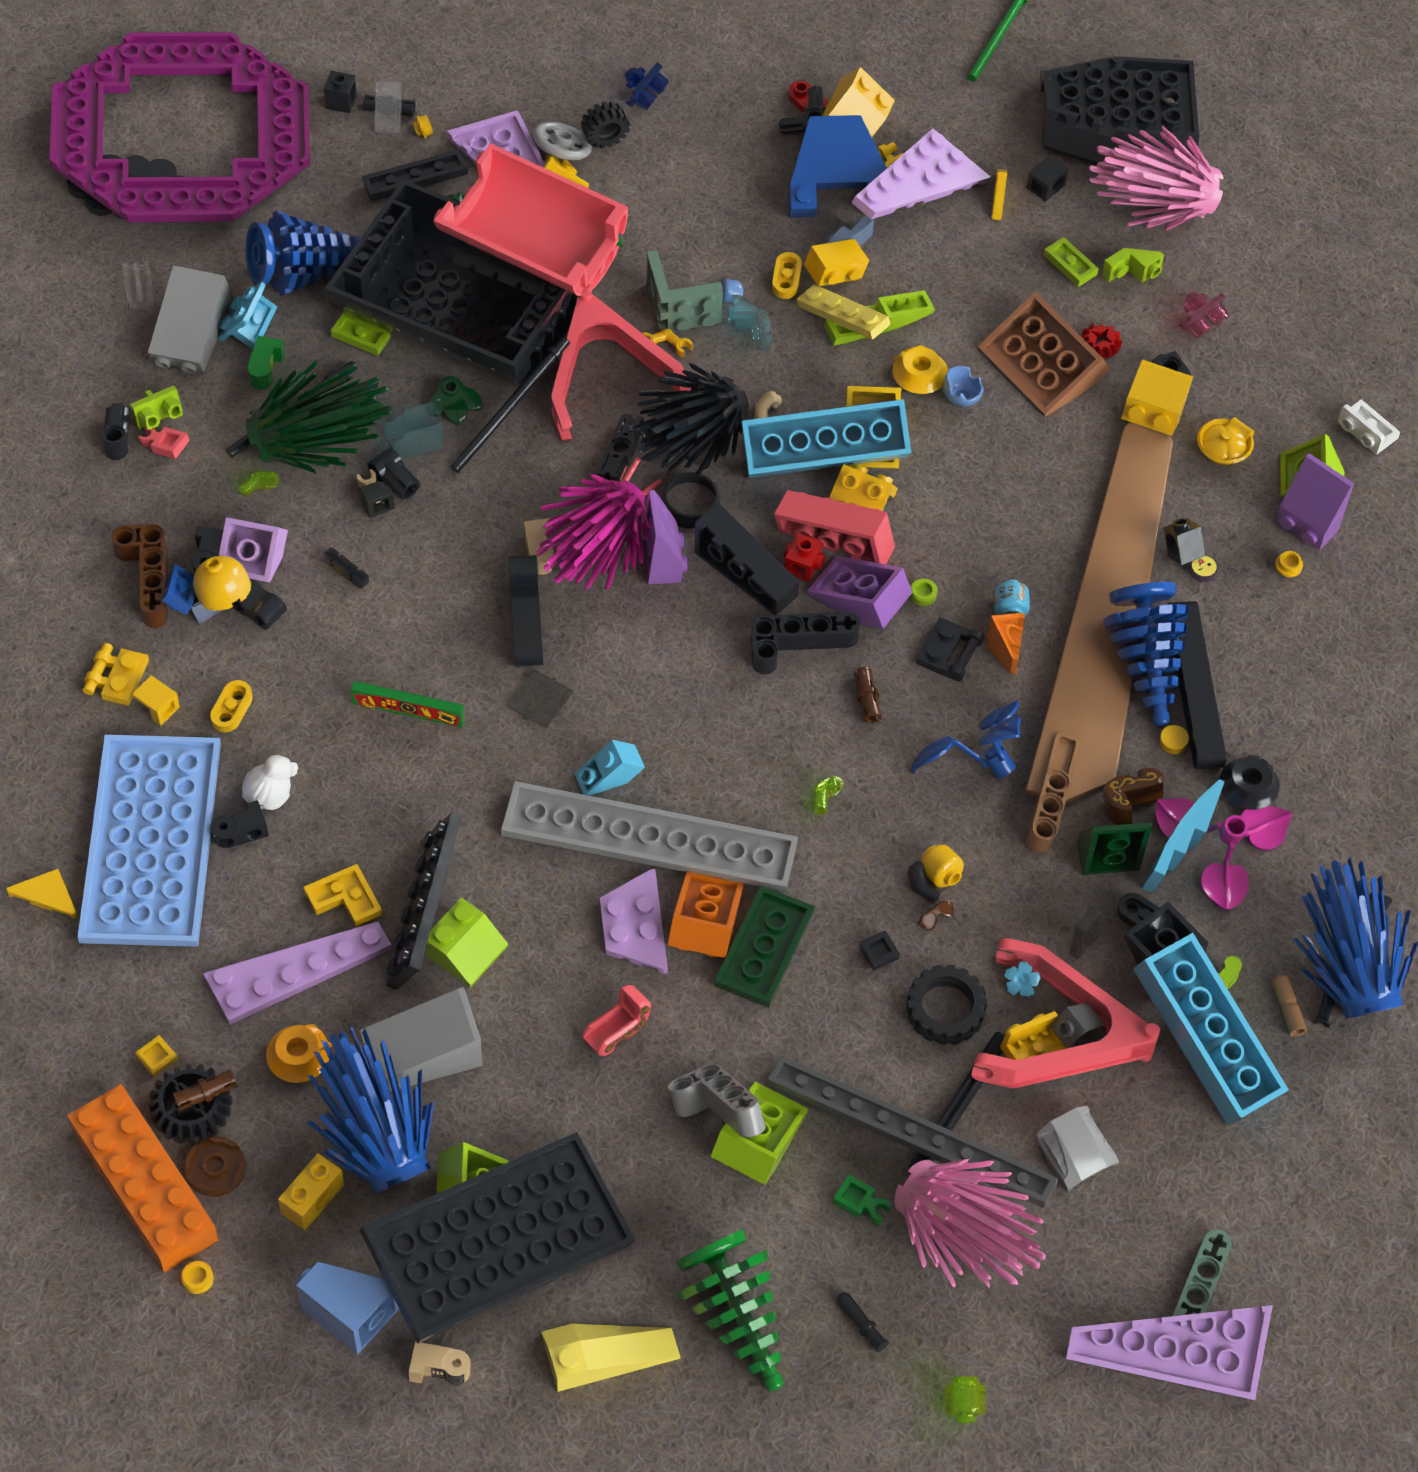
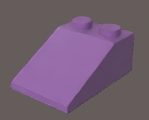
[1276,453,1354,550]
[642,490,687,584]
[807,556,912,629]

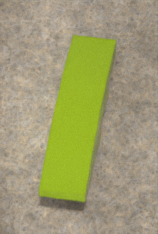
[824,290,935,346]

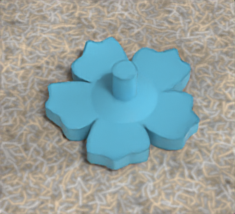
[1004,961,1041,997]

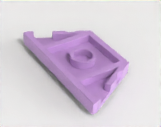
[600,869,668,974]

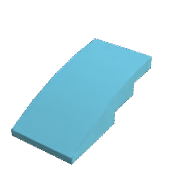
[1142,780,1224,892]

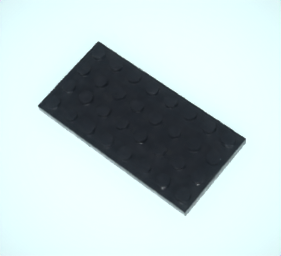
[359,1132,636,1344]

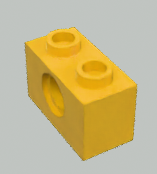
[278,1153,344,1231]

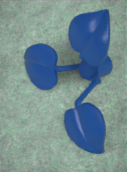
[911,700,1021,779]

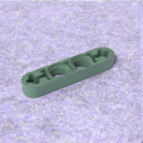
[1173,1229,1232,1316]

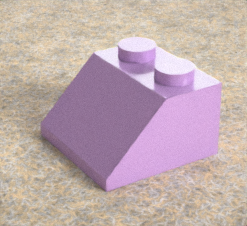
[219,517,288,583]

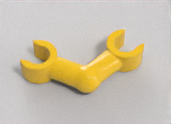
[642,328,693,357]

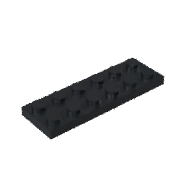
[386,812,462,990]

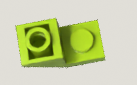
[1102,248,1164,283]

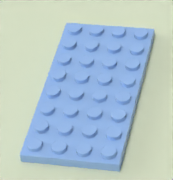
[78,735,221,947]

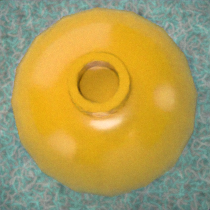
[193,555,251,611]

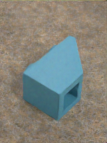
[574,740,645,796]

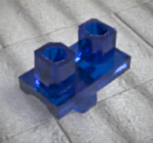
[625,62,670,110]

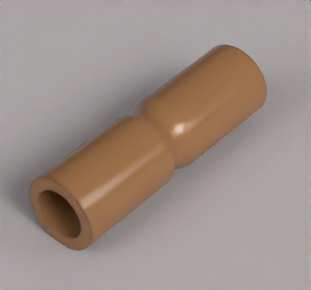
[1271,976,1307,1036]

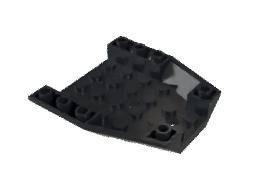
[1040,56,1199,165]

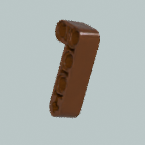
[111,524,168,628]

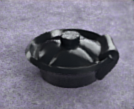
[1219,754,1280,810]

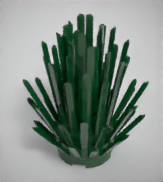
[246,360,392,474]

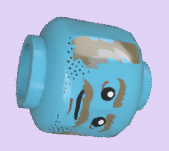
[993,579,1030,616]

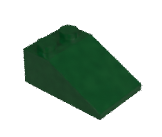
[1077,822,1152,875]

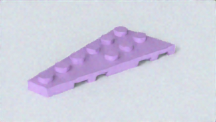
[446,110,545,168]
[851,129,991,219]
[1065,1305,1273,1400]

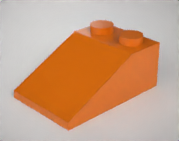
[668,871,744,958]

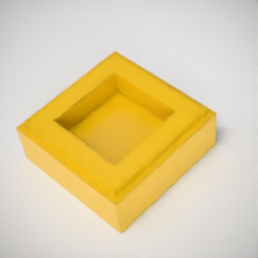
[135,1035,178,1077]

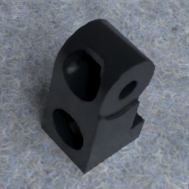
[192,526,224,574]
[211,800,269,848]

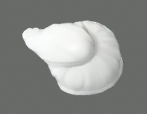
[242,755,298,810]

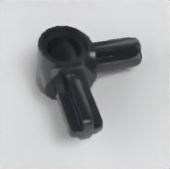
[779,85,826,134]

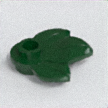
[428,376,482,426]

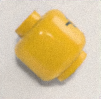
[921,844,964,888]

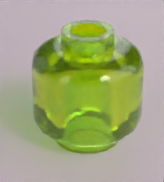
[945,1376,987,1424]

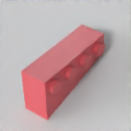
[774,490,895,564]

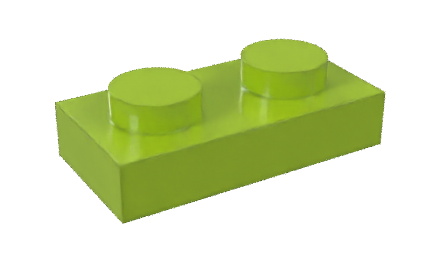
[1043,237,1099,287]
[331,313,391,356]

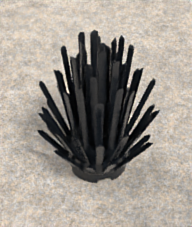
[628,363,749,478]

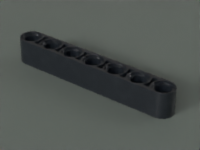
[1167,601,1226,769]

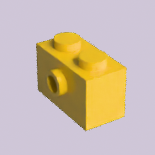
[804,239,869,287]

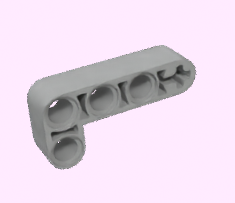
[668,1064,766,1137]

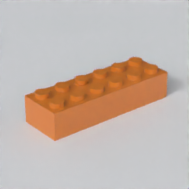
[67,1084,219,1273]

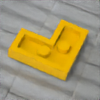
[303,864,383,927]

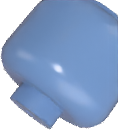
[721,278,743,302]

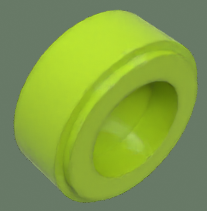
[910,578,938,606]

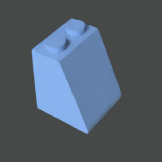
[296,1262,399,1355]

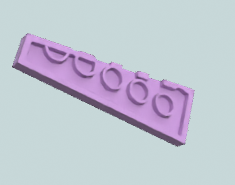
[204,922,392,1025]

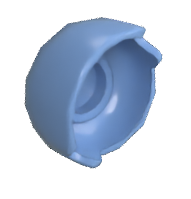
[943,366,984,407]

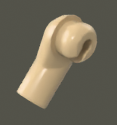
[754,391,782,419]

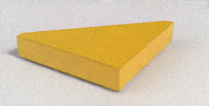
[544,153,589,188]
[991,169,1007,220]
[6,869,77,919]

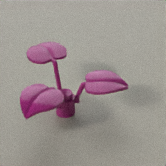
[1155,798,1292,910]

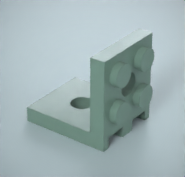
[646,250,723,331]

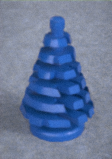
[245,211,360,296]
[1103,582,1189,726]

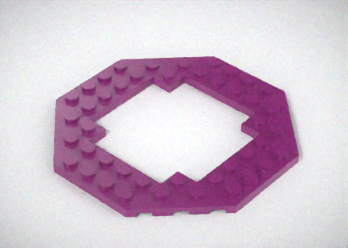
[49,32,310,222]

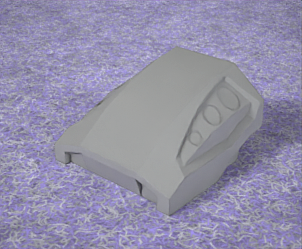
[1035,1106,1119,1192]

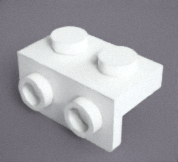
[1338,399,1400,455]

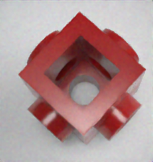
[784,533,826,583]

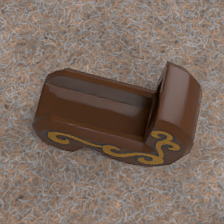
[1104,768,1164,825]

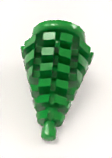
[675,1229,784,1392]

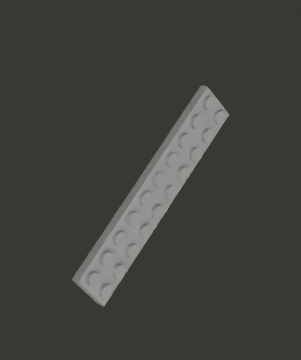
[501,781,798,892]

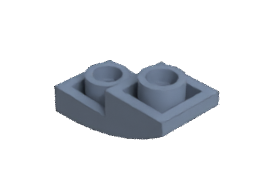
[826,215,874,246]

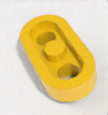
[772,252,802,299]
[210,680,253,733]

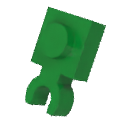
[832,1175,891,1225]

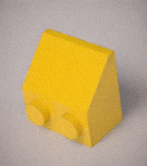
[1121,359,1193,436]

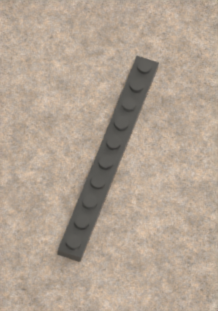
[768,1056,1058,1208]

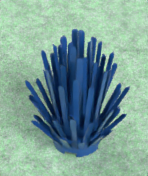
[1292,857,1418,1019]
[306,1026,434,1194]

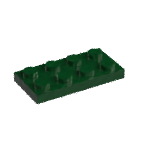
[714,886,815,1008]

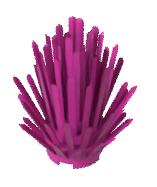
[536,474,651,590]

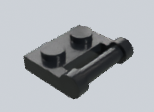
[916,617,985,682]

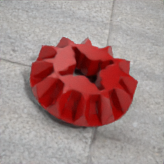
[1081,323,1122,359]

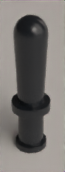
[837,1292,889,1352]

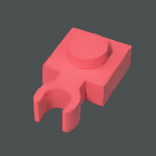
[138,427,190,459]

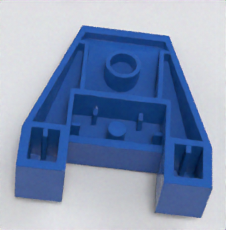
[788,115,892,218]

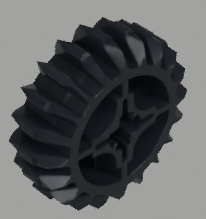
[148,1063,233,1145]

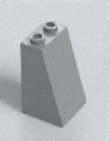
[148,265,233,374]
[359,987,483,1092]

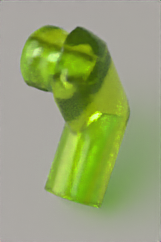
[238,471,279,497]
[813,776,844,814]

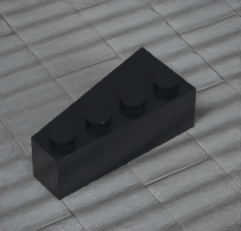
[694,502,799,615]

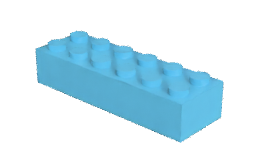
[742,399,911,479]
[1133,933,1289,1126]

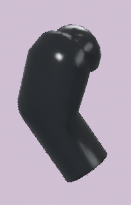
[907,861,941,903]

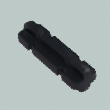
[322,547,369,589]

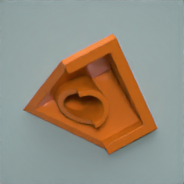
[986,613,1025,674]

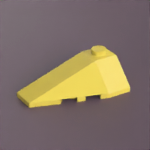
[541,1324,680,1392]

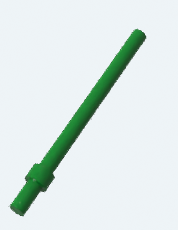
[967,0,1028,82]

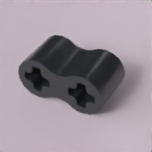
[232,578,287,630]

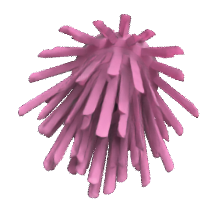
[1089,125,1223,231]
[895,1159,1046,1288]

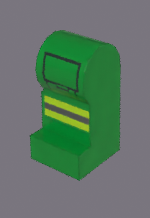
[248,336,286,390]

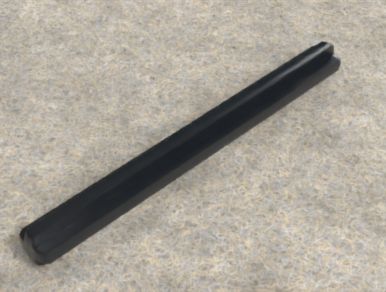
[907,1031,1005,1175]

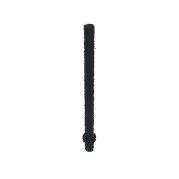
[450,336,570,473]

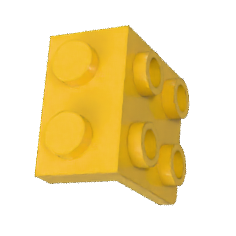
[829,463,898,511]

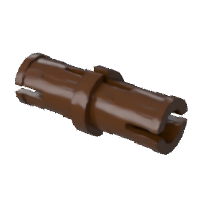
[854,666,882,723]
[172,1069,238,1112]

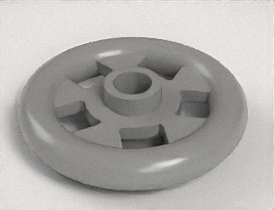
[533,122,592,160]

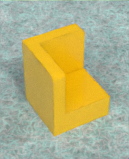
[133,675,180,726]

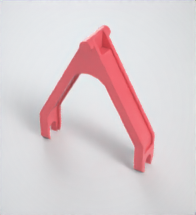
[551,291,691,441]
[972,938,1160,1088]

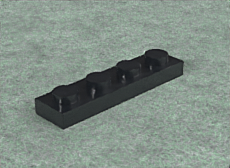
[362,149,468,201]

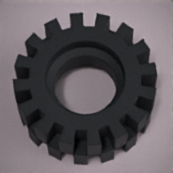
[580,101,630,149]

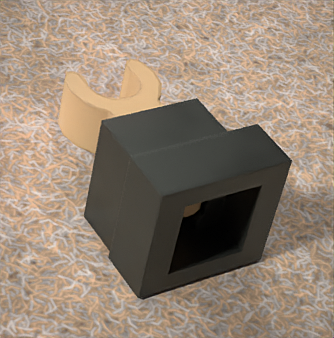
[357,469,395,518]

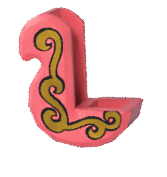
[582,985,651,1056]

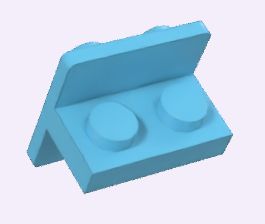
[218,281,277,350]

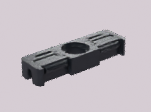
[596,414,645,482]

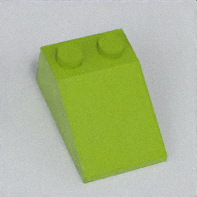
[711,1081,809,1185]

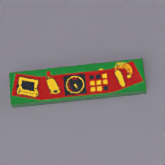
[351,681,465,728]

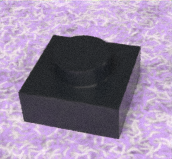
[859,930,900,971]

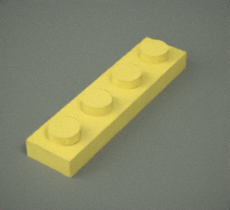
[796,284,890,340]

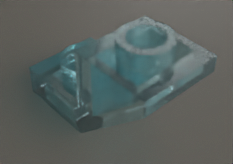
[728,294,772,350]

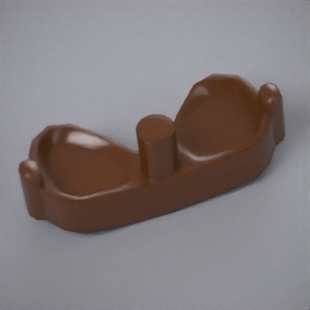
[917,900,954,930]

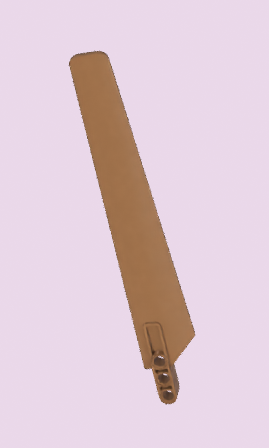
[1025,423,1173,853]

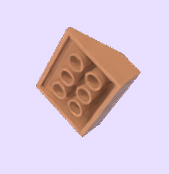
[978,291,1111,416]

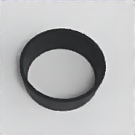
[661,472,720,529]

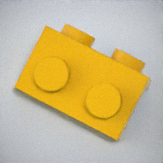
[1000,1011,1067,1060]

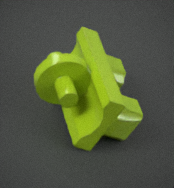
[130,385,183,430]

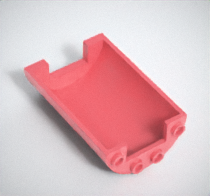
[434,143,628,296]

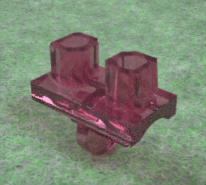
[1179,292,1229,338]

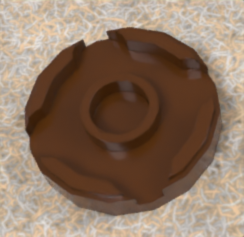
[184,1137,247,1197]

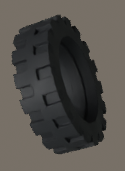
[906,965,987,1045]

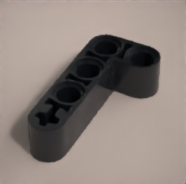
[509,555,543,667]
[750,612,860,675]

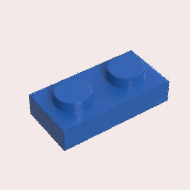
[162,564,195,615]

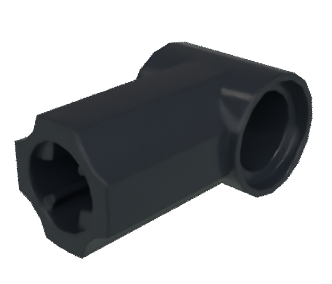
[101,403,130,460]
[367,448,420,499]

